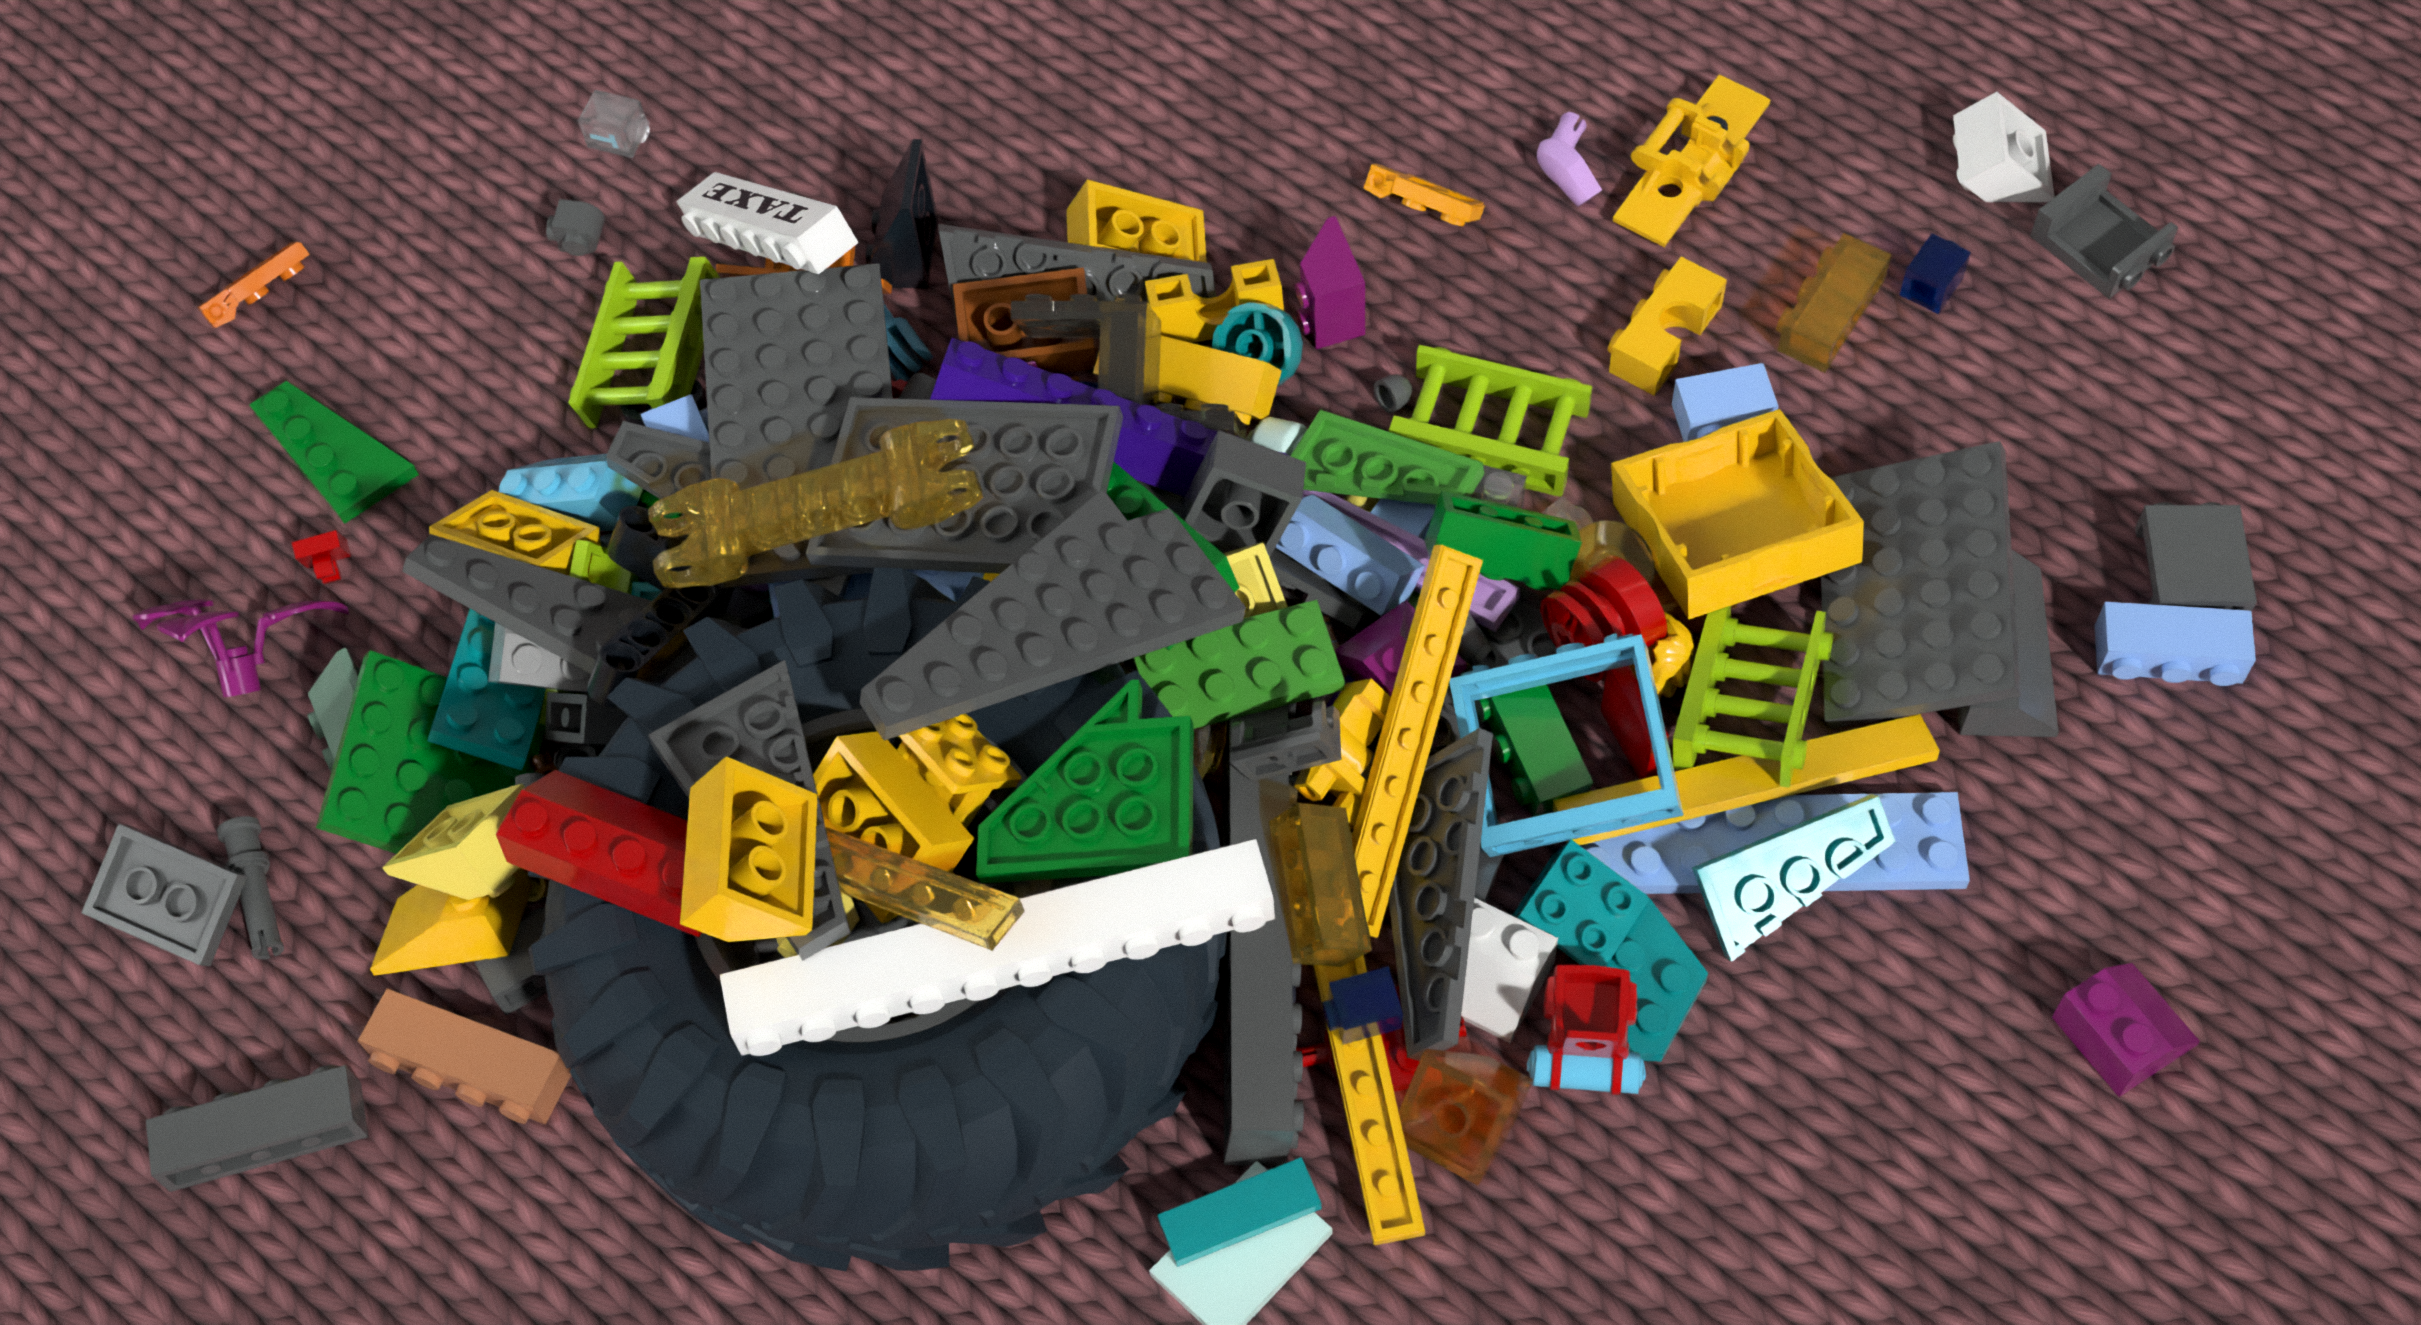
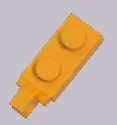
[1364,163,1485,226]

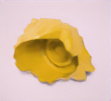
[1629,612,1694,702]

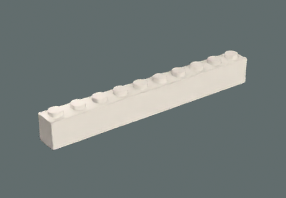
[720,839,1275,1056]

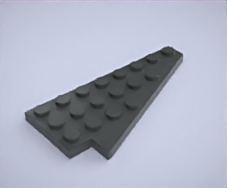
[860,490,1246,741]

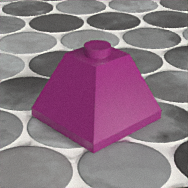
[1334,600,1467,697]

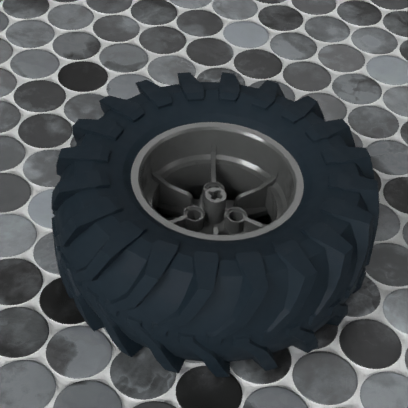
[528,568,1227,1272]

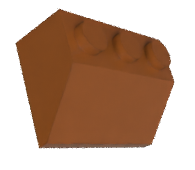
[953,267,1096,374]

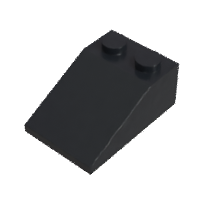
[866,139,939,289]

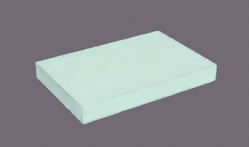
[1149,1161,1333,1325]

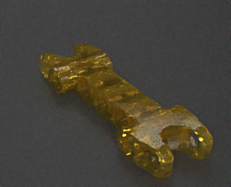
[648,419,983,588]

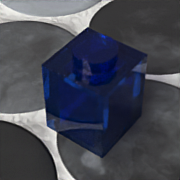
[1899,233,1971,314]
[1322,967,1403,1045]

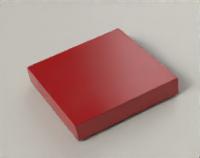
[1600,666,1669,780]

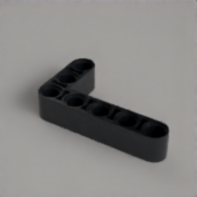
[587,506,735,708]

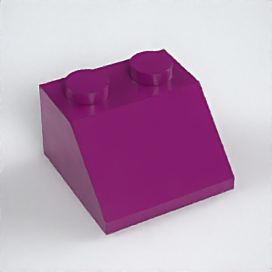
[1295,216,1365,349]
[2052,963,2200,1097]

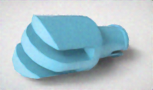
[883,301,933,382]

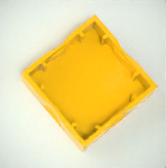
[1611,409,1864,620]

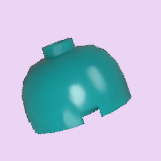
[1212,302,1303,387]

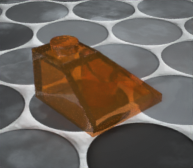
[1399,1049,1533,1186]

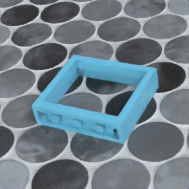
[1449,633,1684,857]

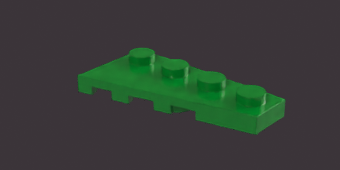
[249,381,419,524]

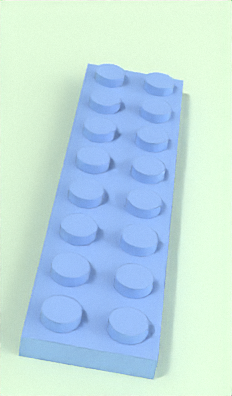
[1580,792,1970,894]

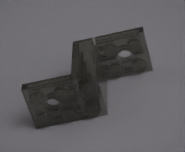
[1011,294,1246,440]

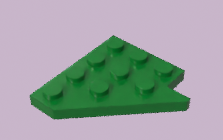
[976,679,1194,883]

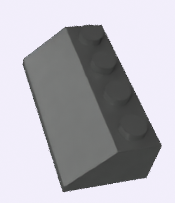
[1957,550,2059,737]

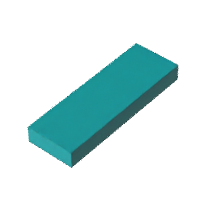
[1157,1157,1322,1267]

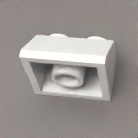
[1953,92,2055,202]
[1461,897,1558,1043]

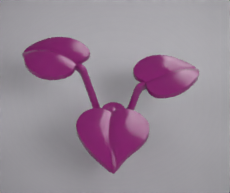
[132,599,349,697]

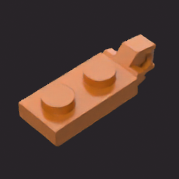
[198,242,310,328]

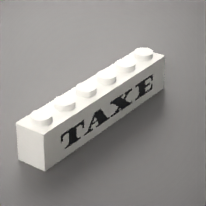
[676,172,859,275]

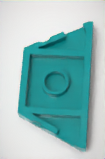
[1606,894,1709,1062]

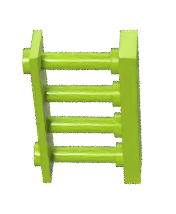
[568,257,720,428]
[1389,344,1592,497]
[1673,606,1833,788]

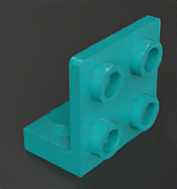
[1512,839,1649,967]

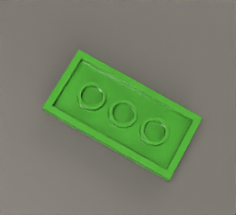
[1133,600,1345,729]

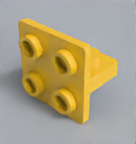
[897,714,1022,829]

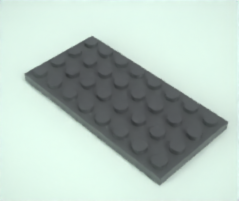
[700,263,893,588]

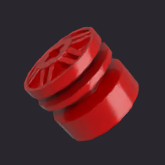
[1540,555,1668,682]

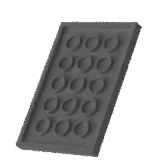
[806,397,1123,574]
[1821,441,2021,729]

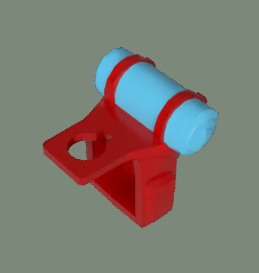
[1527,965,1646,1095]

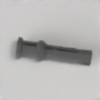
[216,816,284,960]

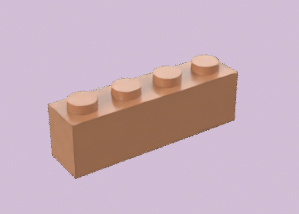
[357,989,571,1125]

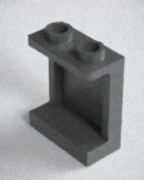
[2030,164,2178,299]
[2135,502,2257,612]

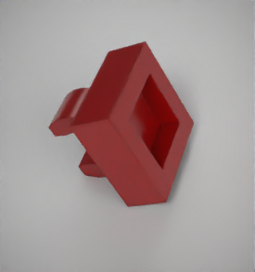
[291,530,351,584]

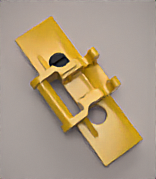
[1613,74,1771,248]

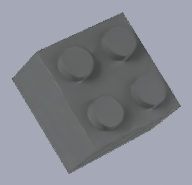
[1181,430,1306,558]

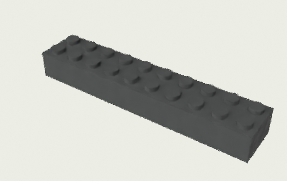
[1222,703,1304,1166]

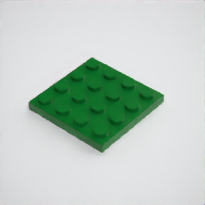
[316,650,545,854]

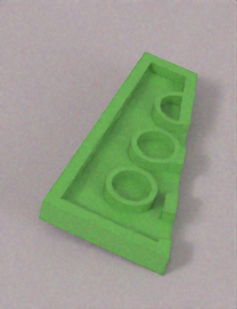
[1291,410,1484,505]

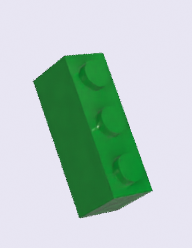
[1425,490,1582,591]
[1474,684,1593,817]

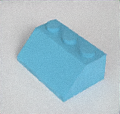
[498,454,643,531]

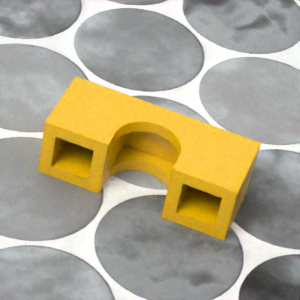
[1607,256,1727,396]
[1145,259,1284,343]

